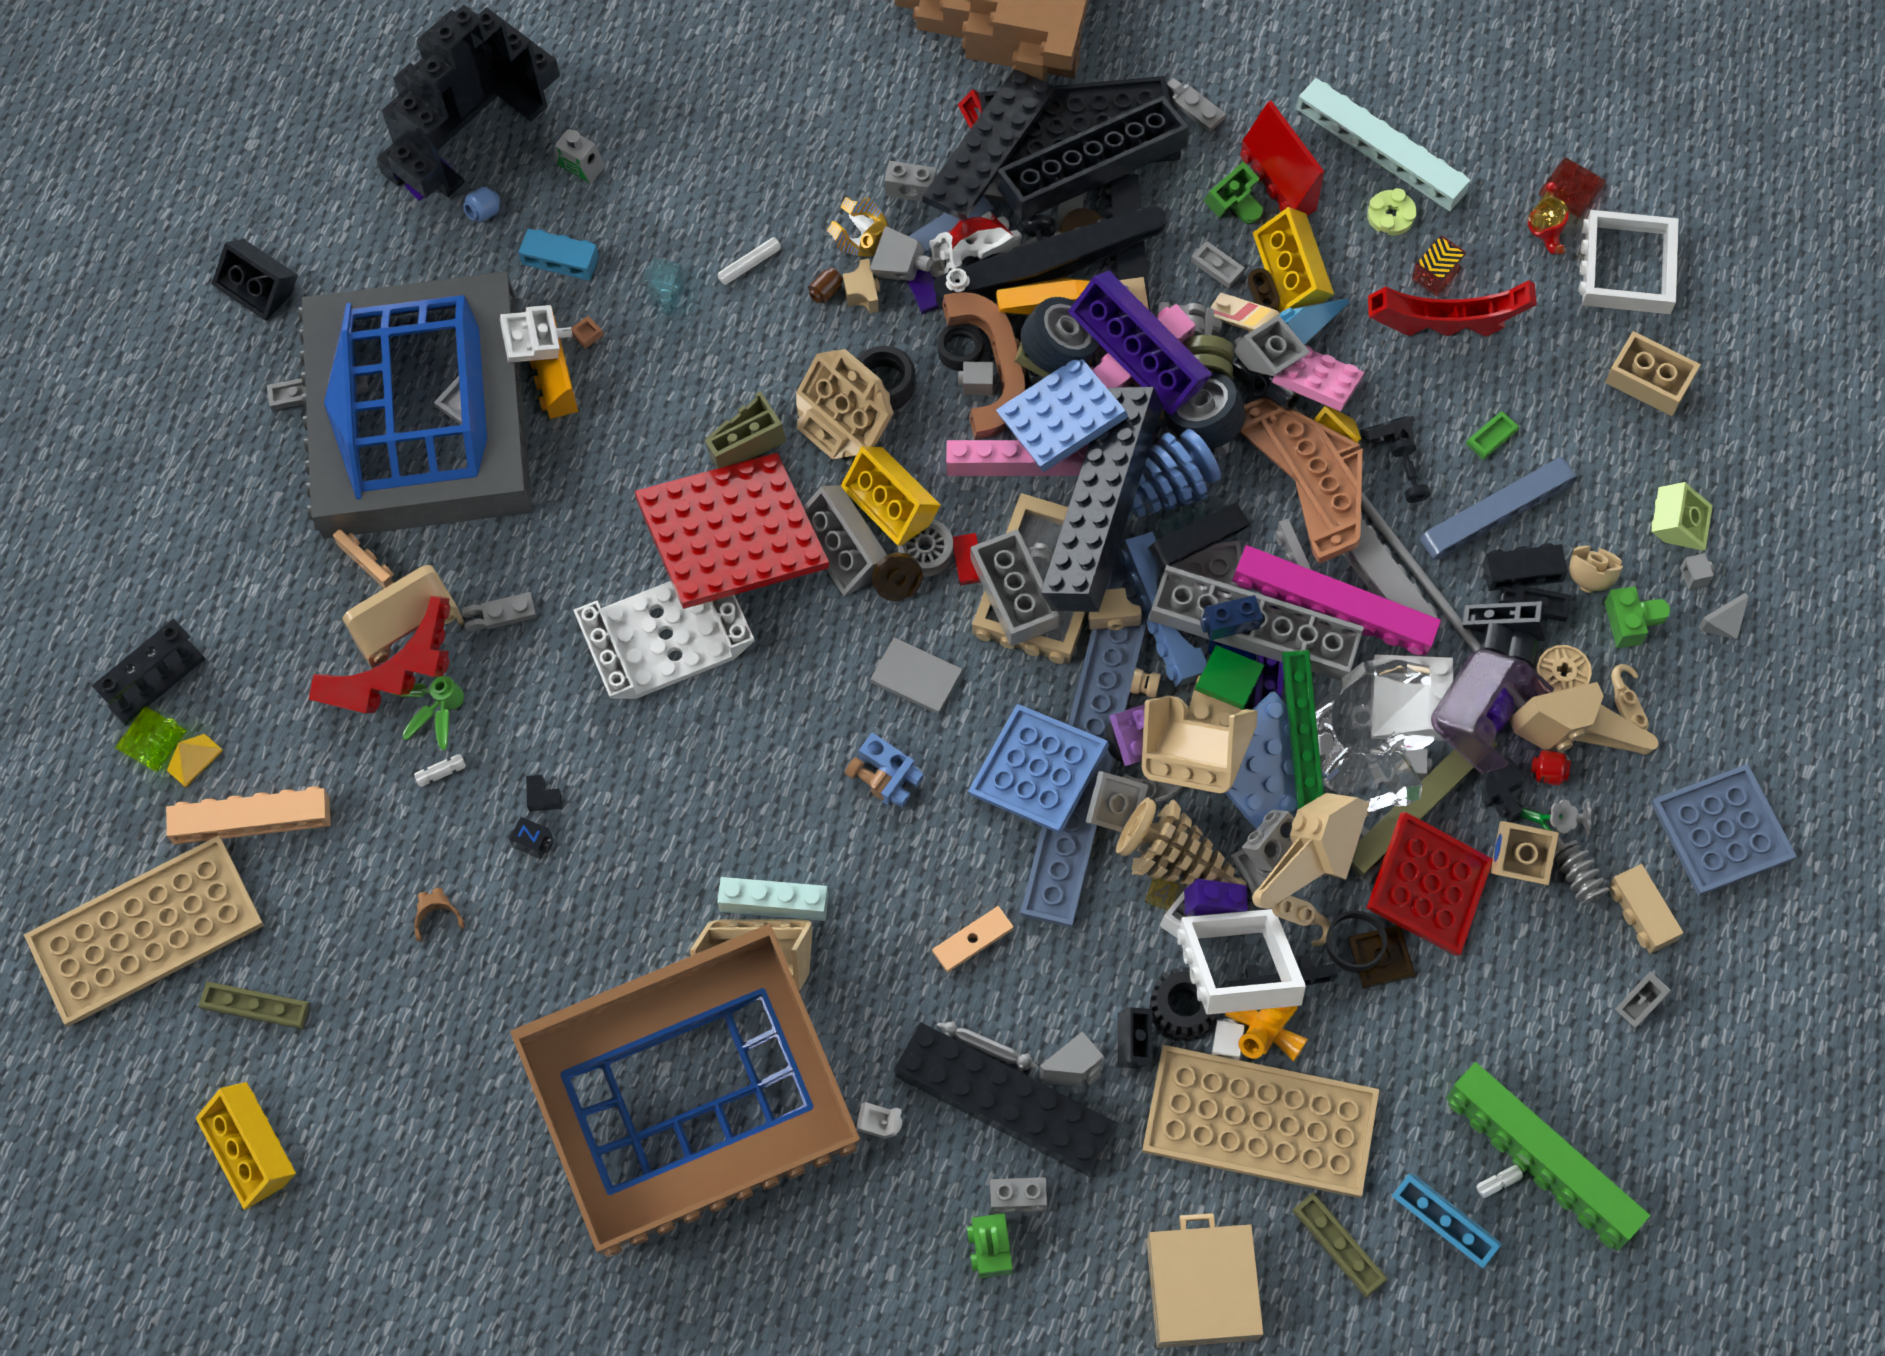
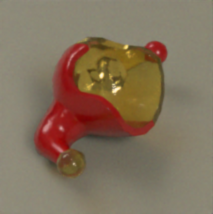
[1527,182,1569,255]

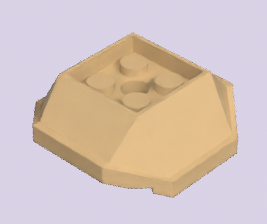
[796,349,894,459]

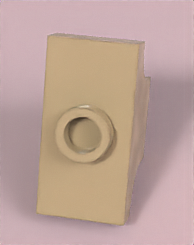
[843,259,880,313]
[1088,588,1141,630]

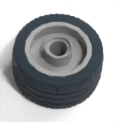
[1020,296,1099,374]
[1167,372,1245,450]

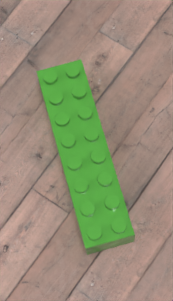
[1446,1062,1651,1251]

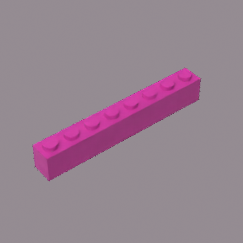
[1232,545,1441,656]

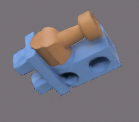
[845,732,924,807]

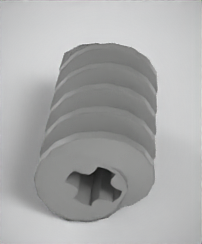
[1555,845,1610,905]

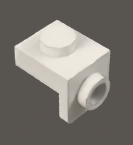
[856,1102,902,1139]

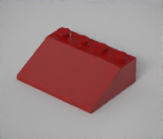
[1240,101,1324,215]

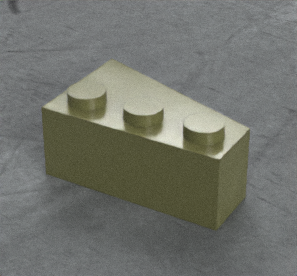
[705,391,787,469]

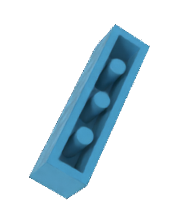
[1392,1173,1503,1268]

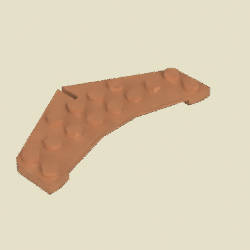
[1239,397,1363,564]

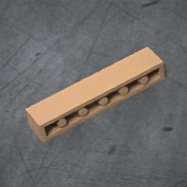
[166,787,331,844]

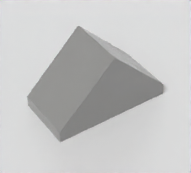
[1615,971,1671,1028]

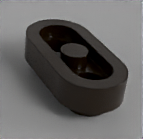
[1247,268,1280,311]

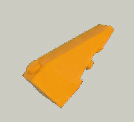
[996,278,1091,315]

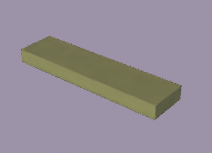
[198,981,311,1030]
[1292,1192,1388,1298]

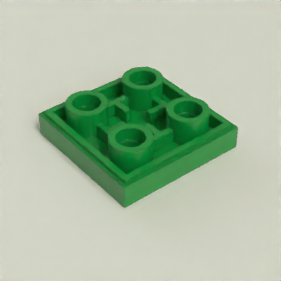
[1195,645,1264,710]

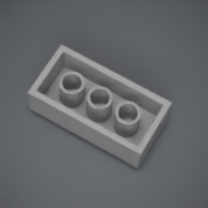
[971,529,1059,646]

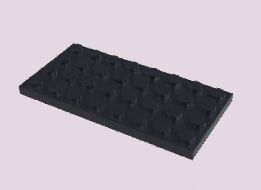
[979,76,1181,177]

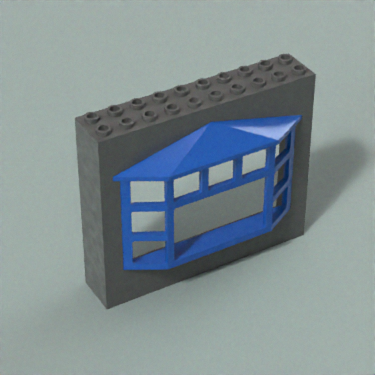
[298,271,532,539]

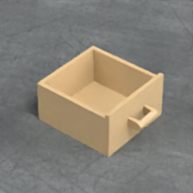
[1146,1213,1263,1348]

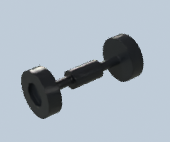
[1390,438,1431,503]

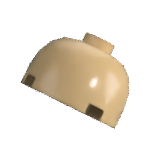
[1569,546,1623,593]

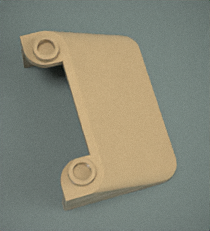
[1142,696,1258,793]

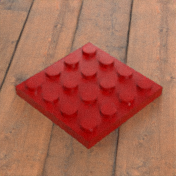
[1366,812,1493,956]

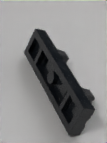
[1227,955,1337,987]

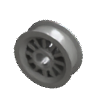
[898,519,953,577]

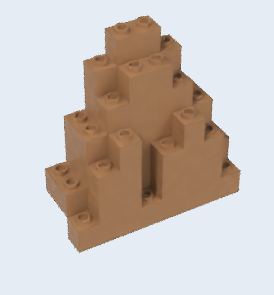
[895,0,1089,82]

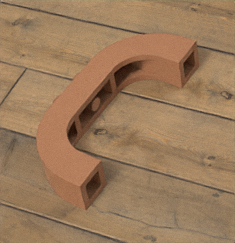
[942,292,1026,440]

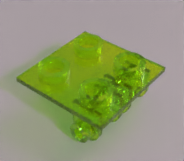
[114,706,187,773]

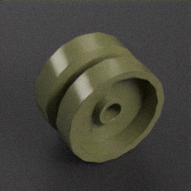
[1182,335,1234,380]

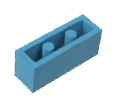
[518,229,599,281]

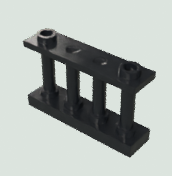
[92,618,205,726]

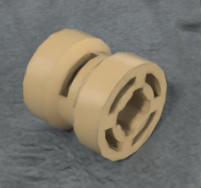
[1130,668,1161,699]

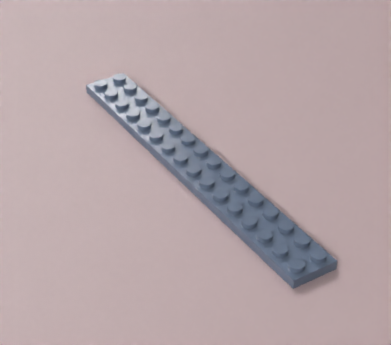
[1020,539,1160,928]

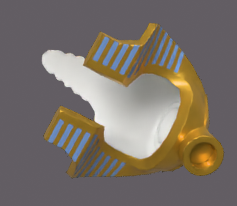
[827,197,890,257]

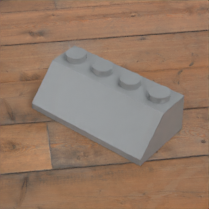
[803,486,887,596]

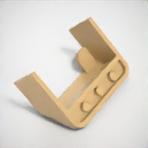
[343,565,465,669]
[690,919,812,991]

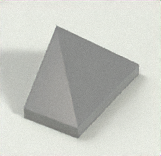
[1698,593,1748,639]

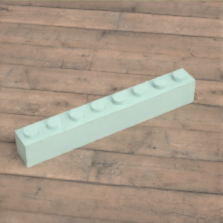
[1297,78,1470,211]

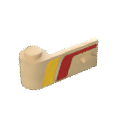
[1210,292,1280,333]

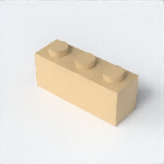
[1609,864,1683,954]

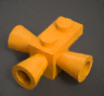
[1225,1006,1308,1062]

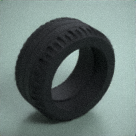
[856,345,916,411]

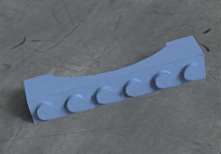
[1118,532,1207,687]

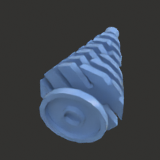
[1128,429,1221,519]

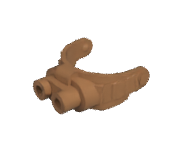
[414,887,465,942]

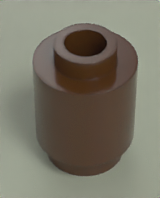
[808,267,843,303]

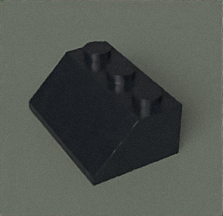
[211,239,298,321]

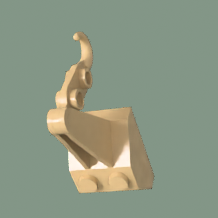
[1509,664,1658,755]
[1252,793,1370,947]

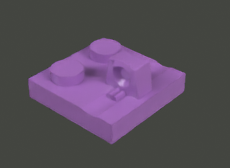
[1109,704,1145,766]

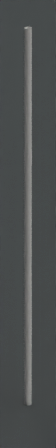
[1234,337,1570,760]

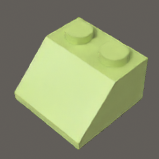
[1651,482,1713,550]

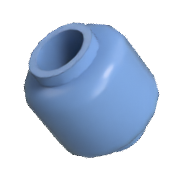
[463,187,500,222]

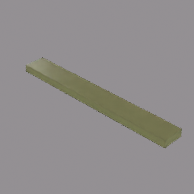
[1350,727,1497,877]

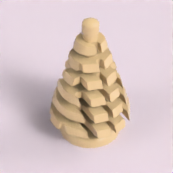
[1116,797,1247,887]

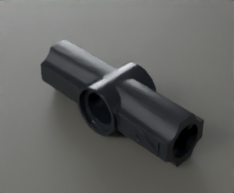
[1232,358,1301,411]

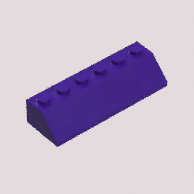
[1068,271,1212,415]

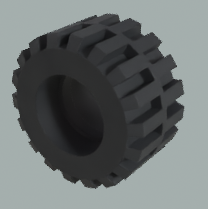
[1149,967,1217,1042]

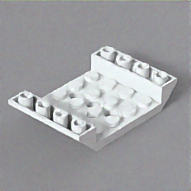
[574,581,755,699]

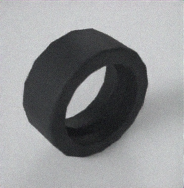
[937,324,984,371]

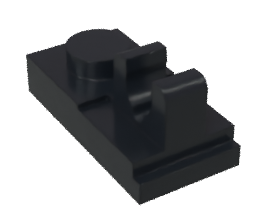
[1360,416,1415,443]

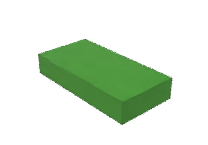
[1466,411,1520,460]

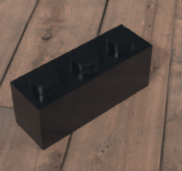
[1482,543,1568,591]

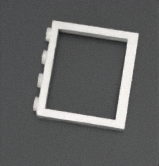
[1579,210,1679,314]
[1176,909,1306,1014]

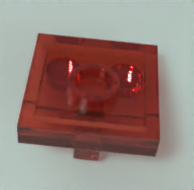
[1538,157,1606,218]

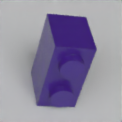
[1184,879,1248,916]

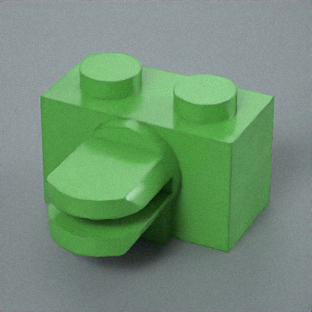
[1203,162,1263,224]
[1604,586,1670,648]
[967,1213,1013,1279]

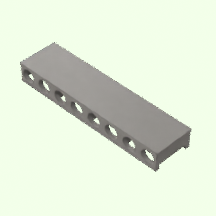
[1148,565,1364,682]

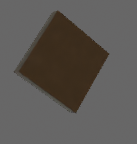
[1347,925,1415,989]

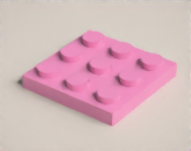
[1272,345,1364,411]

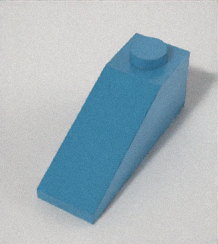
[1279,299,1350,344]

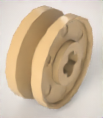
[1533,645,1592,695]

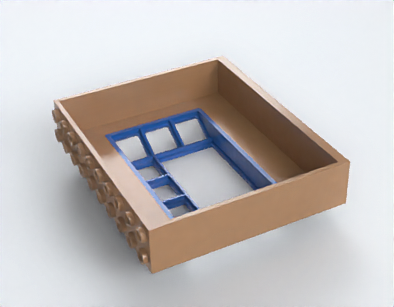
[510,923,860,1258]

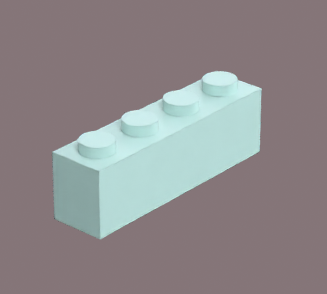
[717,877,829,921]

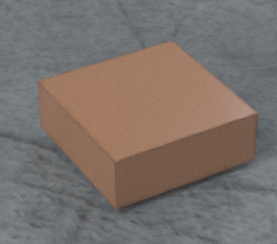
[571,316,604,349]

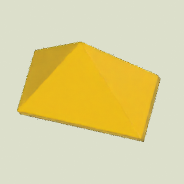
[1314,405,1361,443]
[167,734,223,787]

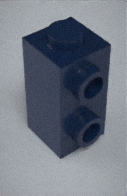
[1200,595,1263,641]

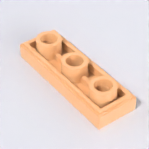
[333,529,394,589]
[932,906,1014,973]

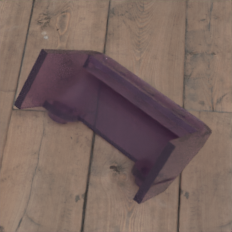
[1431,649,1554,774]

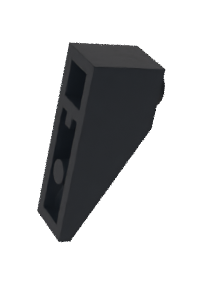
[1462,601,1547,641]

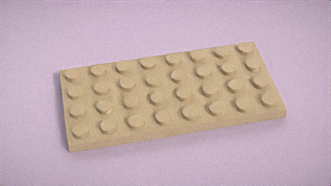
[24,835,264,1028]
[1142,1045,1379,1199]

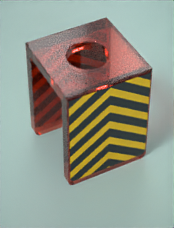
[1412,236,1466,296]

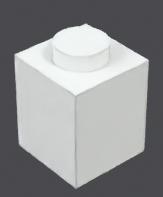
[1211,1019,1244,1060]

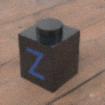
[509,817,553,859]

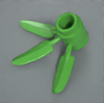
[391,676,464,751]

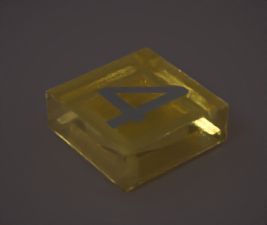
[1145,878,1179,911]

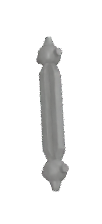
[937,1021,1038,1071]

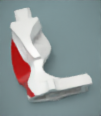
[929,211,1022,278]

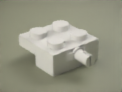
[500,305,572,363]

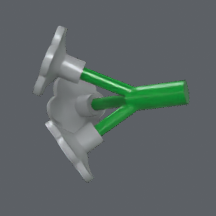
[1520,799,1591,863]

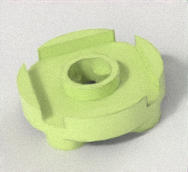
[1367,188,1416,236]

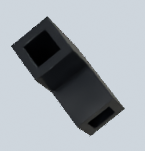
[526,775,562,812]

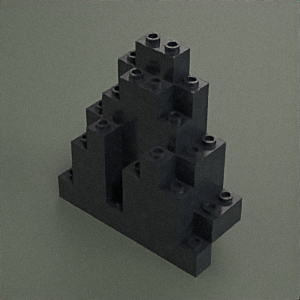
[376,5,560,198]

